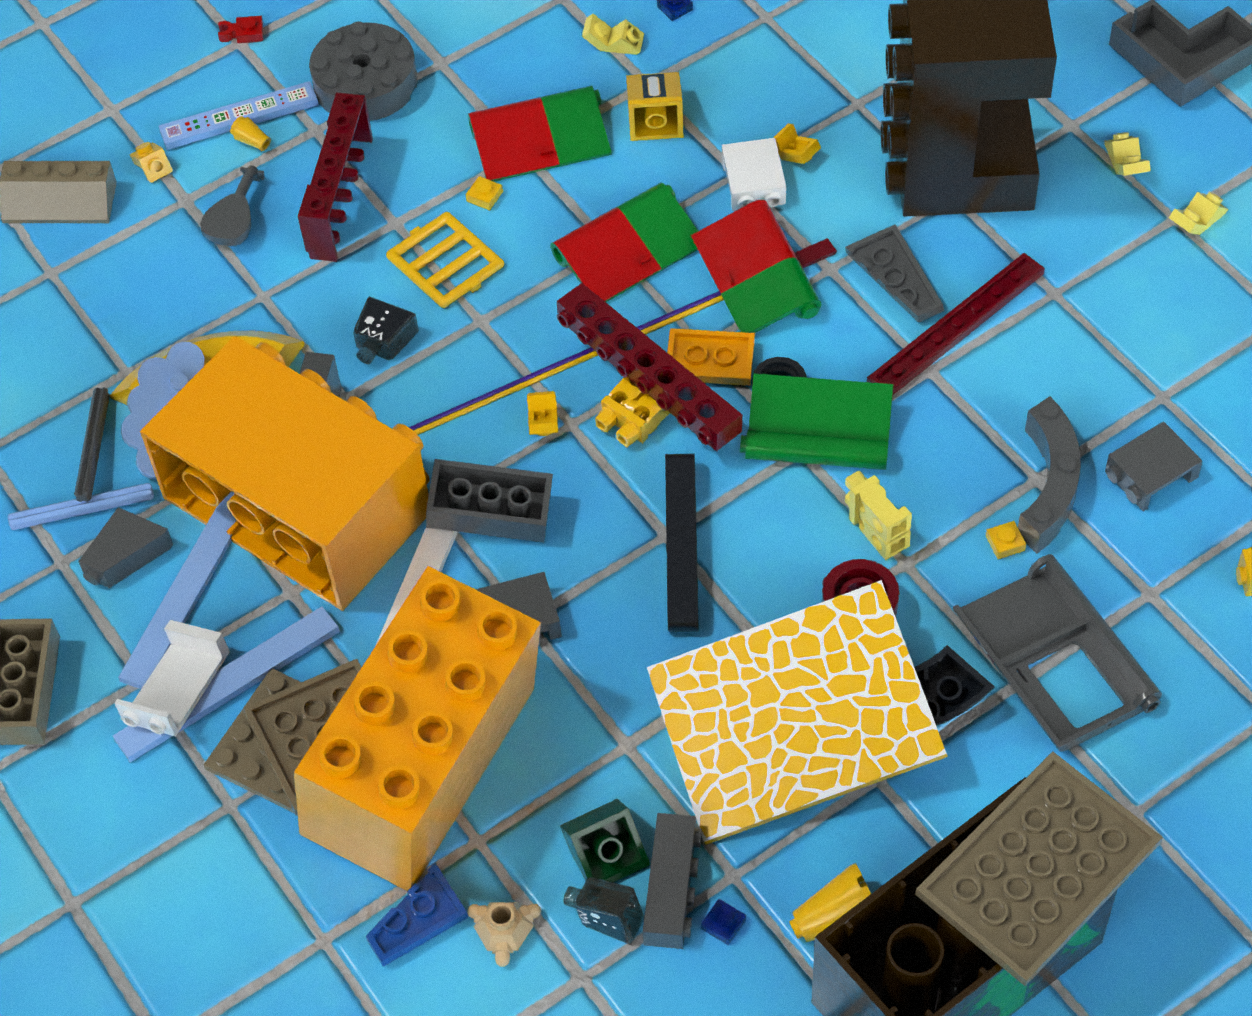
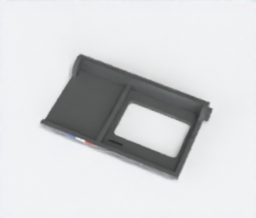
[953,554,1162,752]

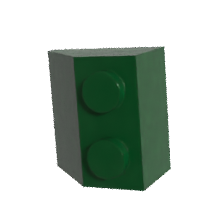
[560,799,650,892]

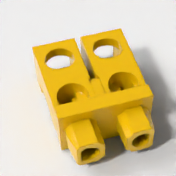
[595,377,670,447]

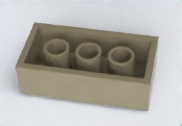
[0,618,60,745]

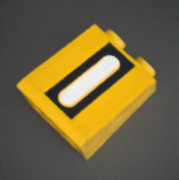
[626,72,684,141]

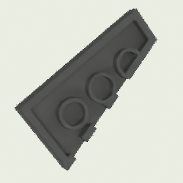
[845,224,944,323]

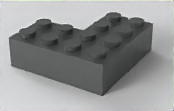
[1109,0,1252,107]

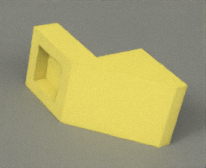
[582,14,644,55]
[1104,132,1151,176]
[1169,191,1228,235]

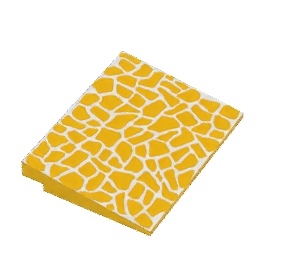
[647,580,948,845]

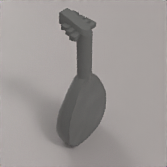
[200,165,265,246]

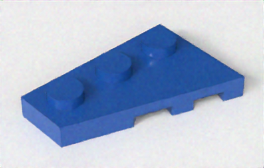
[366,862,468,967]

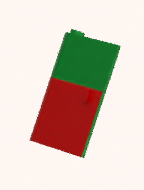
[468,85,612,182]
[550,182,698,302]
[691,200,821,333]

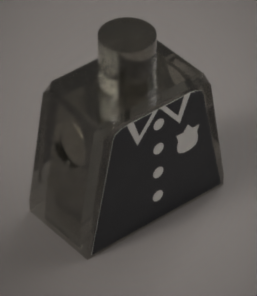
[353,296,419,364]
[563,877,644,945]

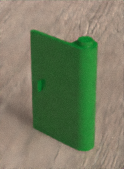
[740,373,893,470]

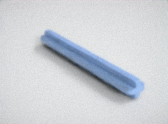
[8,483,154,530]

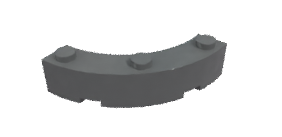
[1018,396,1081,554]

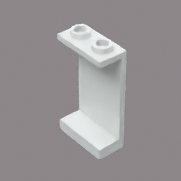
[114,620,230,737]

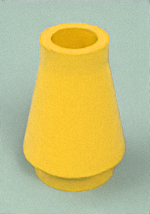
[230,116,271,151]

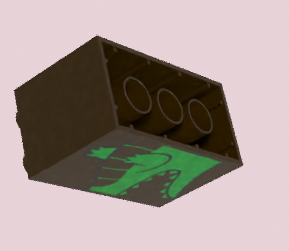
[811,777,1117,1016]

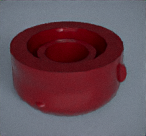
[822,559,900,617]

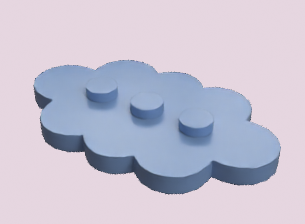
[121,342,205,479]

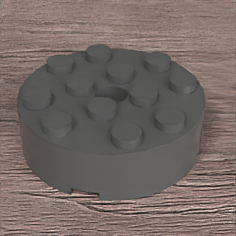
[309,21,418,121]

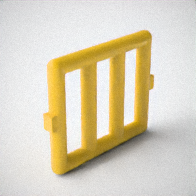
[386,212,504,308]

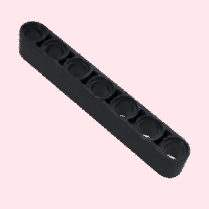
[665,453,699,632]

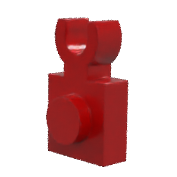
[218,15,263,43]

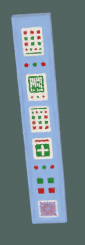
[159,81,319,150]

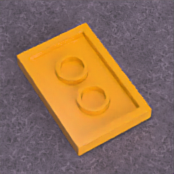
[667,328,755,386]

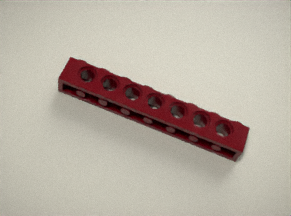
[557,283,743,452]

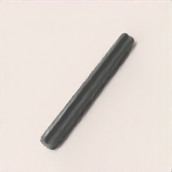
[74,387,110,502]

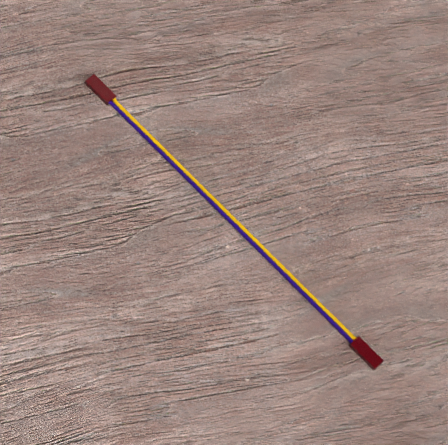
[409,238,837,435]

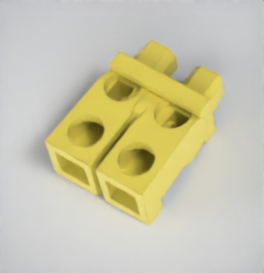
[845,471,912,560]

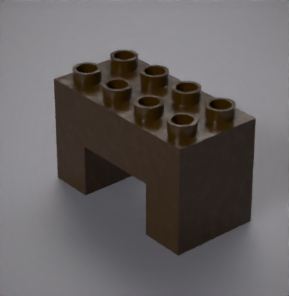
[880,0,1057,217]

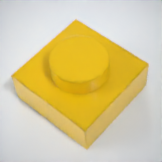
[465,176,503,211]
[985,521,1026,559]

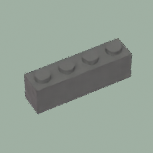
[643,813,702,949]

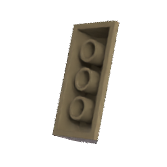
[0,161,117,223]

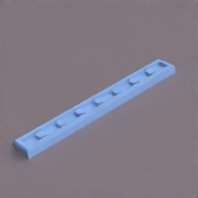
[118,491,237,689]
[113,606,340,763]

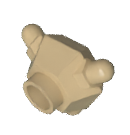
[467,902,541,967]

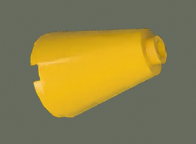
[789,863,871,942]

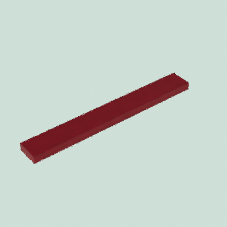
[867,253,1045,396]

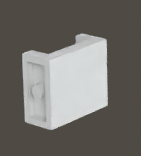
[722,138,786,211]

